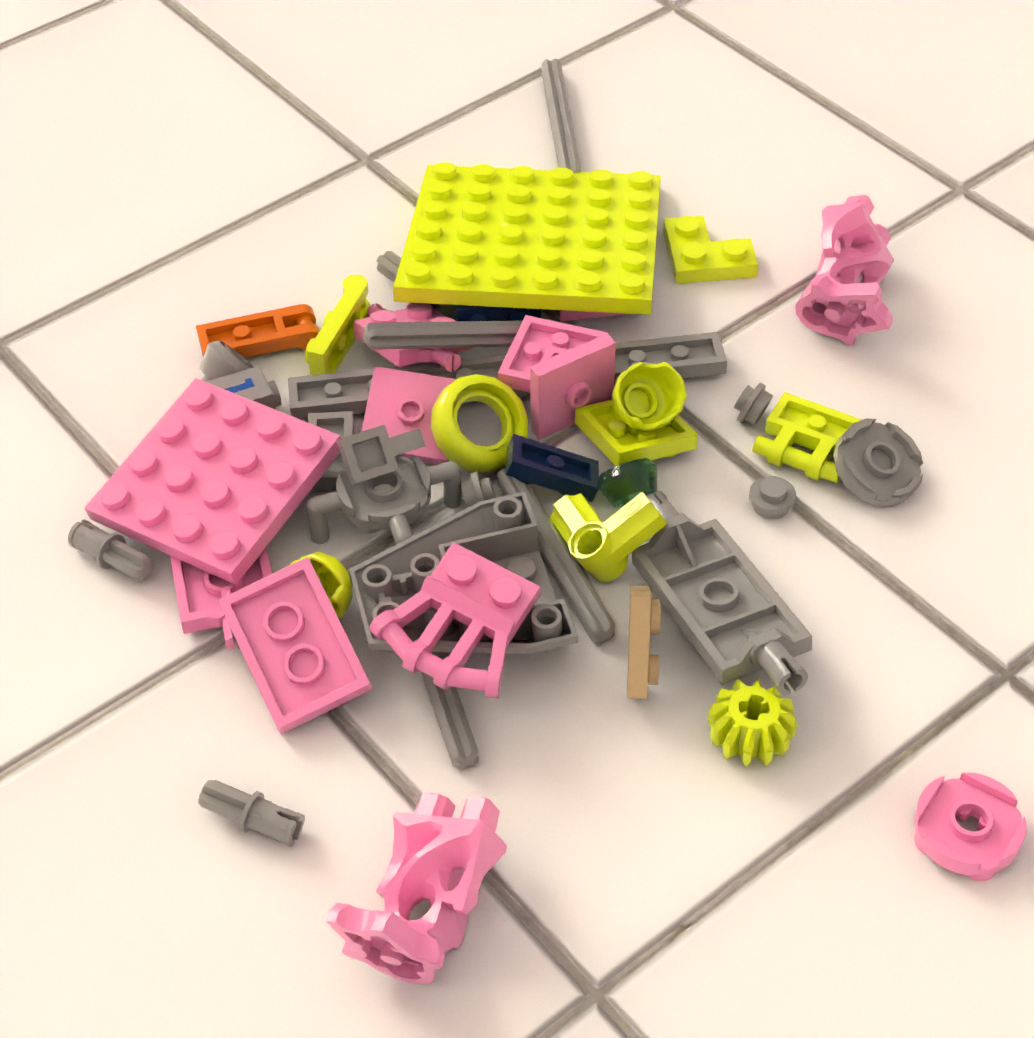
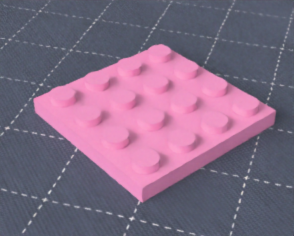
[84,378,341,585]

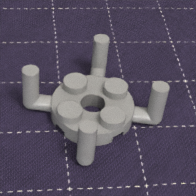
[306,455,462,545]

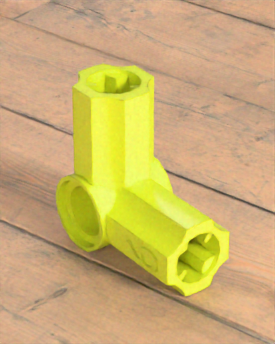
[550,491,668,583]

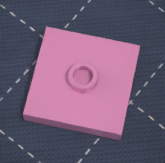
[530,334,616,440]
[361,366,456,465]

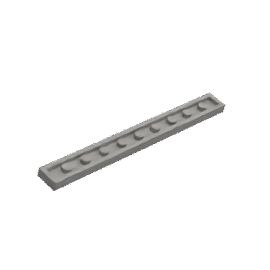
[288,332,727,420]

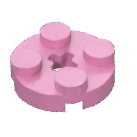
[914,773,1027,881]

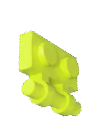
[752,392,862,483]

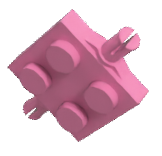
[353,303,472,372]
[170,547,272,650]

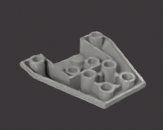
[349,491,578,654]

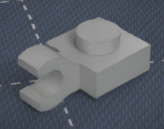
[337,424,425,485]

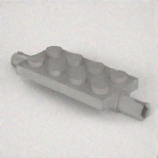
[631,491,812,695]

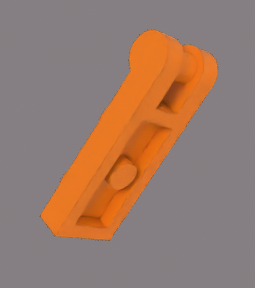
[196,304,320,358]

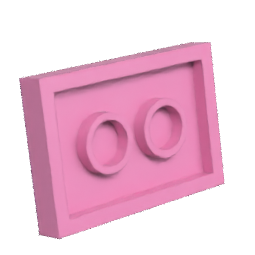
[218,557,373,735]

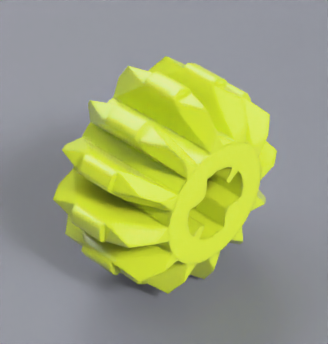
[708,677,797,768]

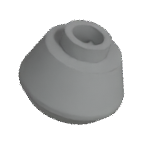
[200,340,254,383]

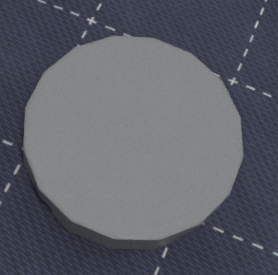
[833,418,923,506]

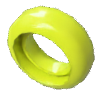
[431,374,528,473]

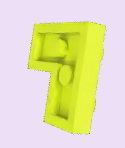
[663,215,758,284]
[574,400,698,469]

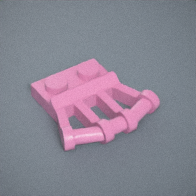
[369,542,540,698]

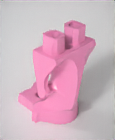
[795,195,894,345]
[326,792,507,984]

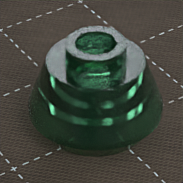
[597,458,658,508]

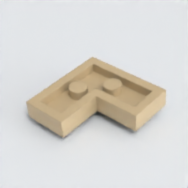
[627,585,661,699]

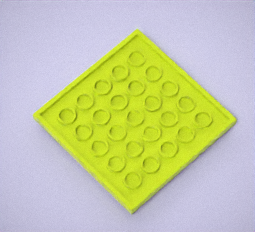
[393,162,661,315]

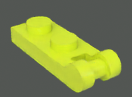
[305,275,370,375]

